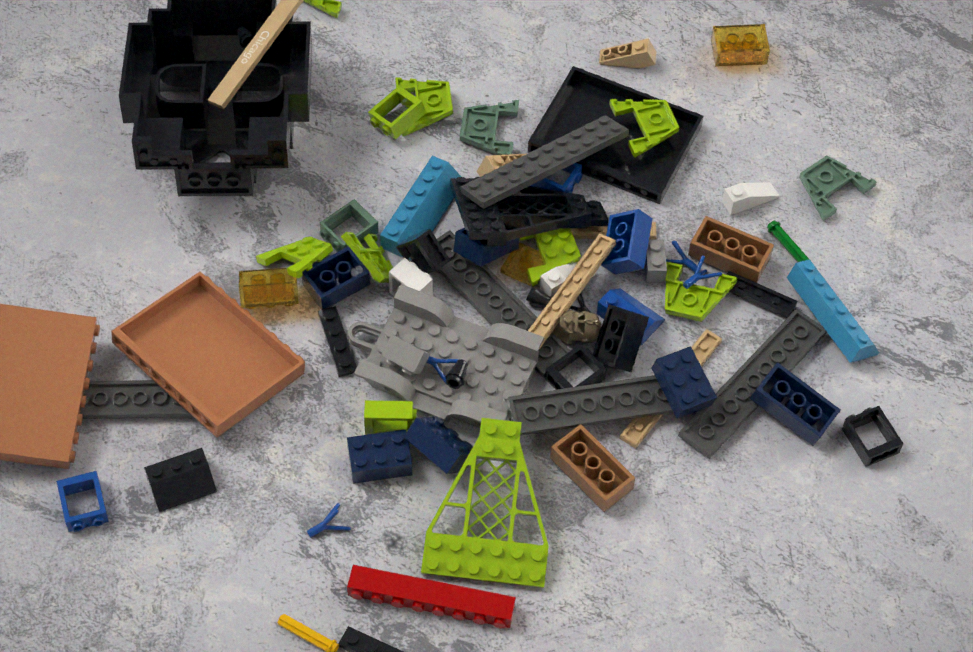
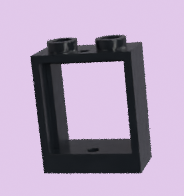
[396,229,451,274]
[545,344,606,390]
[842,406,904,467]

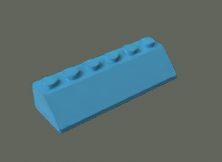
[380,155,462,261]
[786,259,880,363]

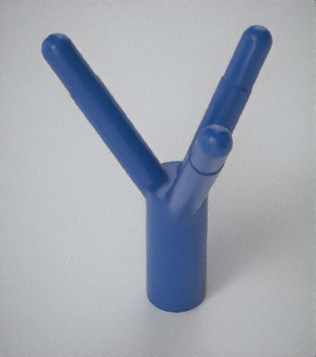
[666,241,698,272]
[683,255,722,289]
[426,356,463,383]
[307,503,351,538]

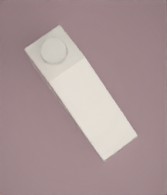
[722,182,779,215]
[540,262,596,297]

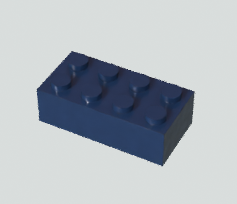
[750,362,841,446]

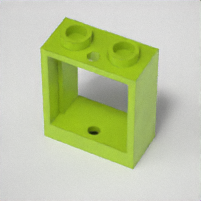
[368,86,426,140]
[364,400,417,435]

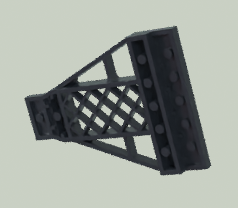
[450,177,609,246]

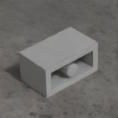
[644,239,667,283]
[381,334,430,376]

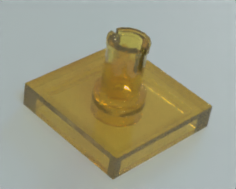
[500,242,544,287]

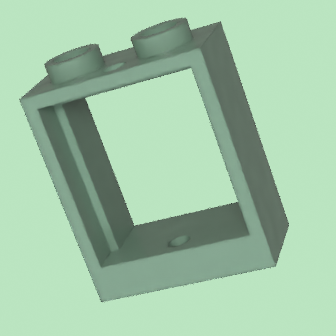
[320,199,379,252]

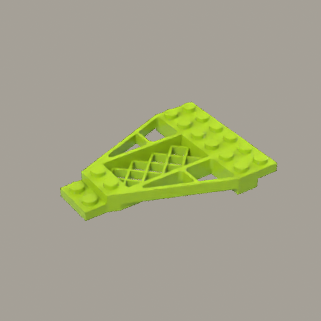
[421,418,549,588]

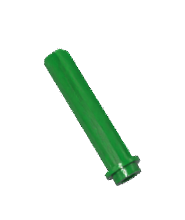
[767,220,809,262]

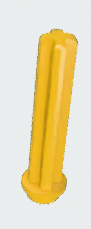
[277,614,339,652]

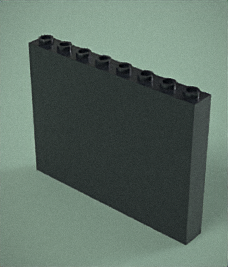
[528,66,704,204]

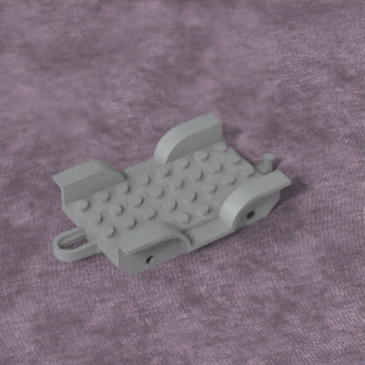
[348,284,544,428]

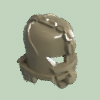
[552,310,602,345]

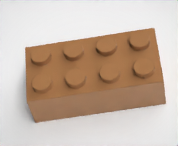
[688,216,774,283]
[550,424,635,512]

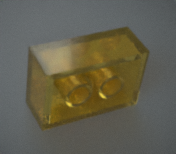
[711,24,770,67]
[239,267,299,309]

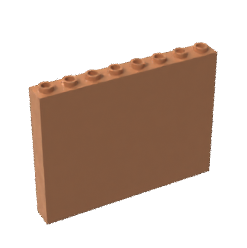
[111,272,305,438]
[0,304,100,469]

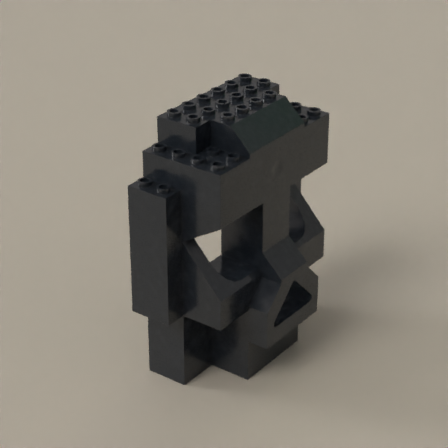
[119,0,312,197]

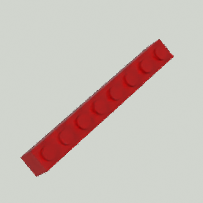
[347,565,516,629]

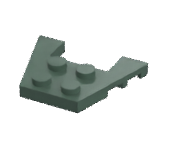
[460,100,519,155]
[799,155,877,221]

